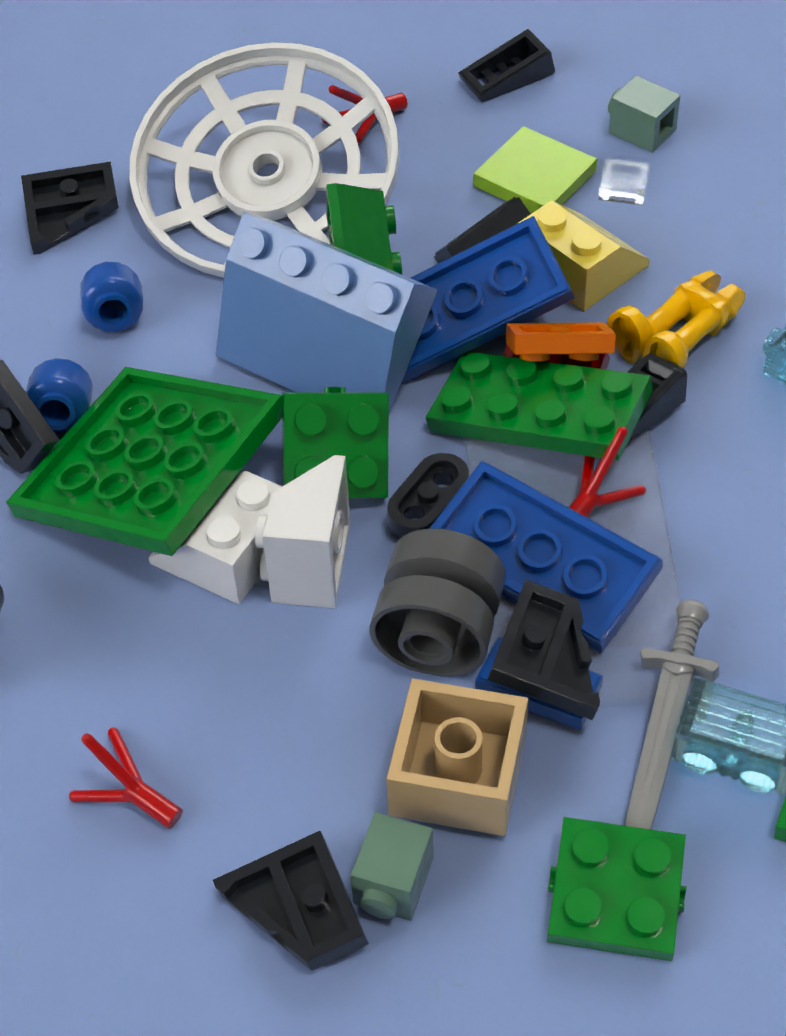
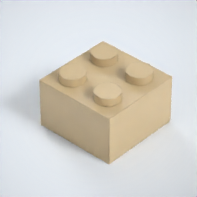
[386,678,528,837]

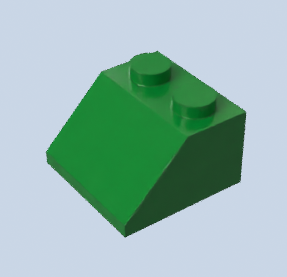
[326,183,402,274]

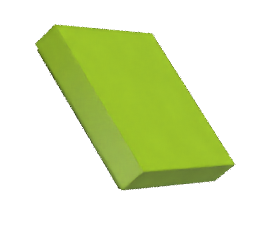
[473,126,597,213]

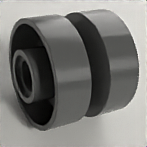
[369,529,506,677]

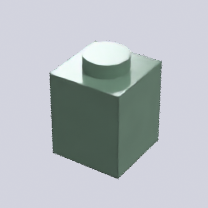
[608,76,680,153]
[350,812,434,921]

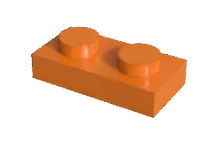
[506,322,616,362]

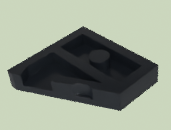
[21,161,119,255]
[0,360,59,474]
[487,579,600,720]
[213,831,369,971]

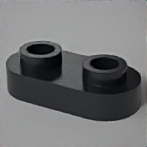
[387,453,469,538]

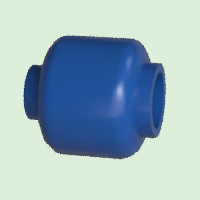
[80,262,143,332]
[26,358,93,433]

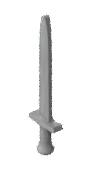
[625,599,719,829]

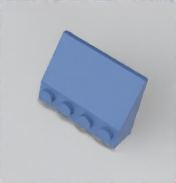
[216,212,438,413]

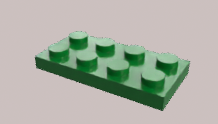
[425,352,653,461]

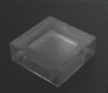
[598,159,650,205]

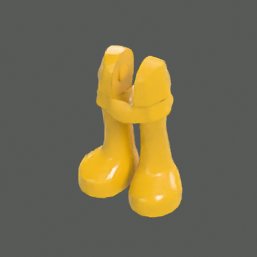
[607,270,745,368]

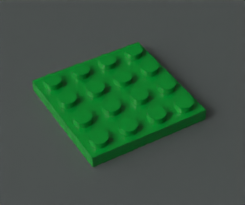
[6,367,282,556]

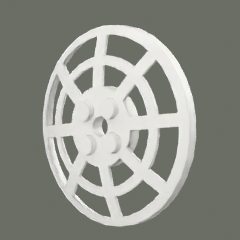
[129,42,400,278]

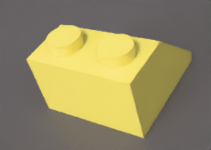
[518,200,649,311]

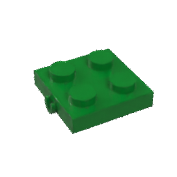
[282,387,389,498]
[547,817,687,961]

